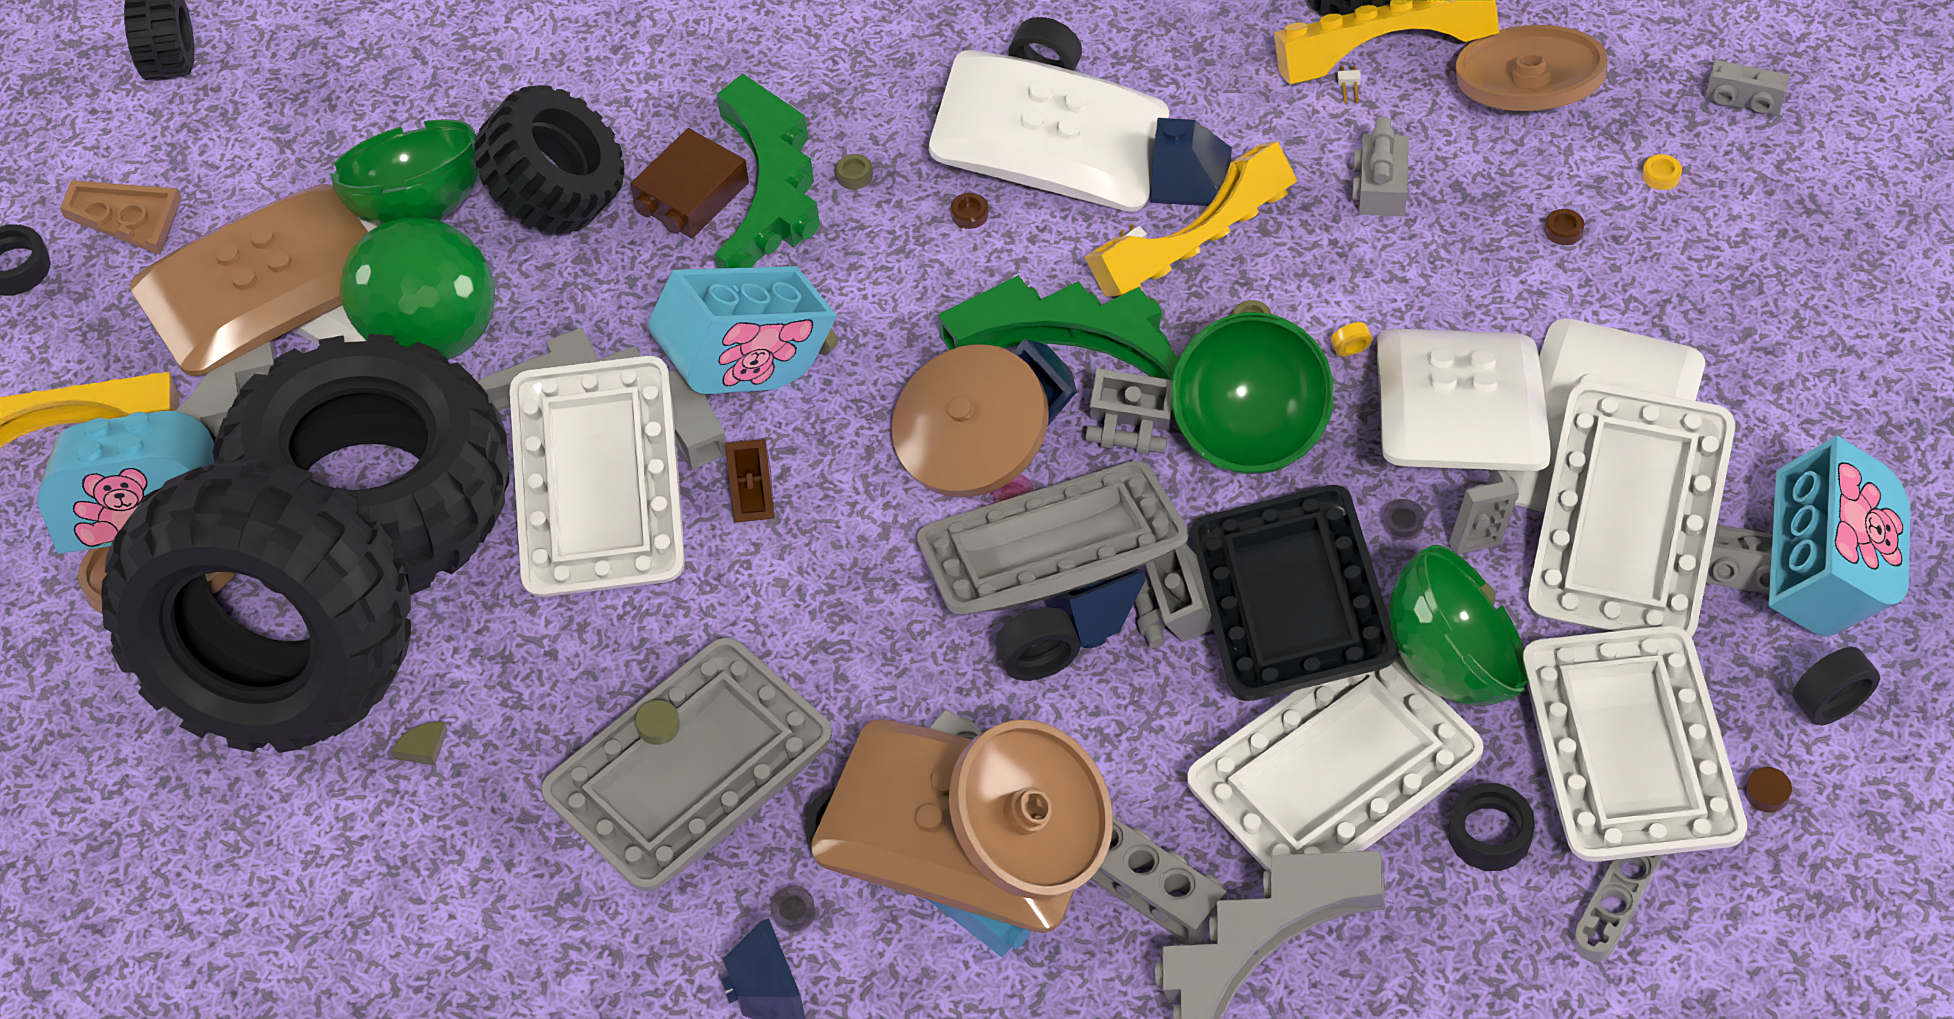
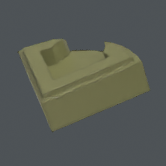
[392,722,448,766]

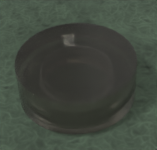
[1383,499,1425,540]
[770,886,816,933]

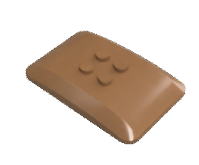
[130,184,368,376]
[811,719,1075,933]

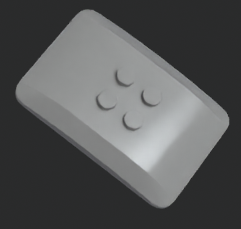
[917,461,1188,614]
[541,638,832,891]

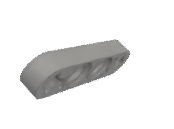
[1574,854,1666,962]

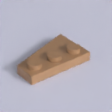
[60,180,181,255]

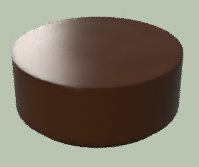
[951,193,989,229]
[1545,209,1585,245]
[1745,767,1792,813]

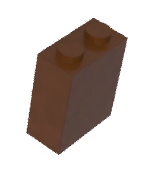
[630,128,749,239]

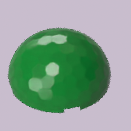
[330,119,480,226]
[340,216,495,360]
[1171,312,1334,474]
[1390,545,1528,706]

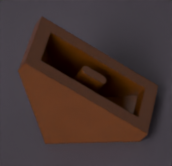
[725,438,775,523]

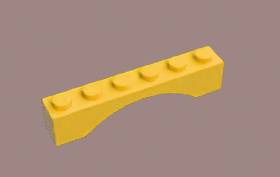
[1274,0,1499,85]
[1084,141,1298,297]
[0,372,179,448]

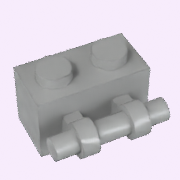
[1352,117,1409,217]
[1086,368,1173,455]
[1134,543,1214,648]

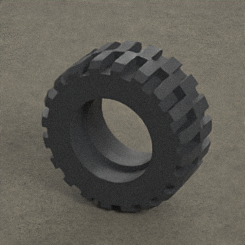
[474,85,624,234]

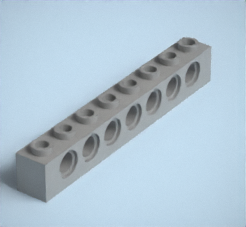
[929,709,1227,945]

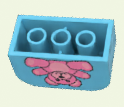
[649,266,837,394]
[38,411,215,554]
[1769,435,1910,637]

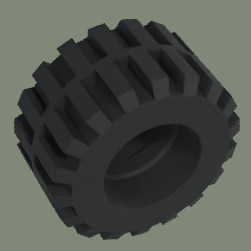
[124,0,194,80]

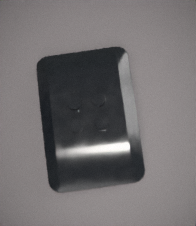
[1190,485,1398,701]

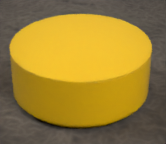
[1642,154,1682,190]
[1331,322,1373,357]

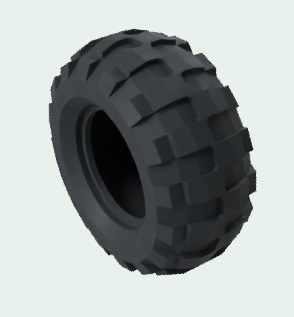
[212,334,510,595]
[101,459,411,753]

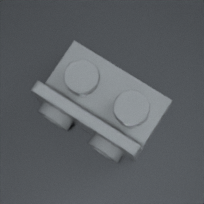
[1705,60,1789,115]
[1449,470,1519,554]
[1706,524,1773,595]

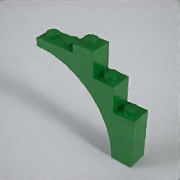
[714,73,820,269]
[938,275,1181,380]

